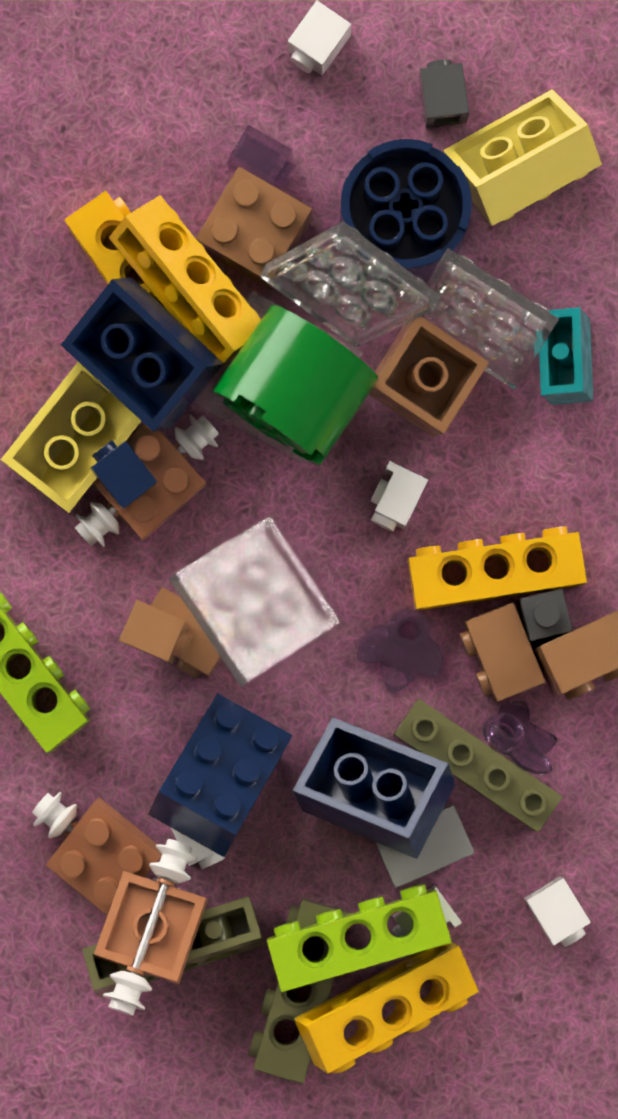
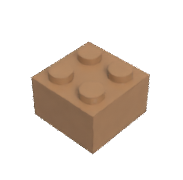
[196,166,312,290]
[369,314,489,437]
[533,611,618,700]

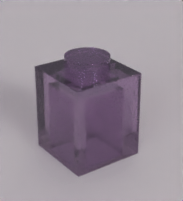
[227,125,296,188]

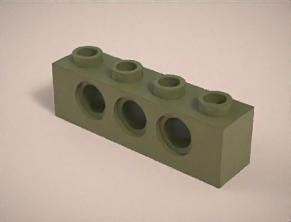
[393,698,563,833]
[82,896,265,998]
[248,898,352,1084]

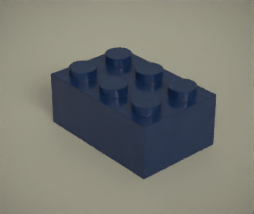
[61,278,224,432]
[148,693,293,857]
[293,717,455,859]

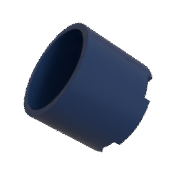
[340,139,472,288]

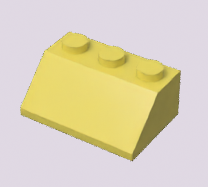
[443,89,602,226]
[0,362,141,513]

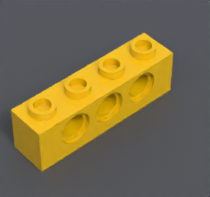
[64,191,159,302]
[109,195,261,367]
[407,526,587,611]
[294,943,479,1074]

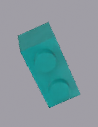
[538,307,594,405]

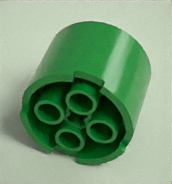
[212,305,379,466]

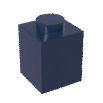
[90,440,157,509]

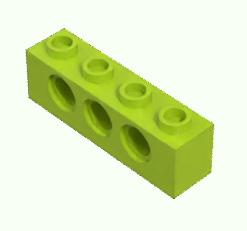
[0,591,91,753]
[267,884,452,992]

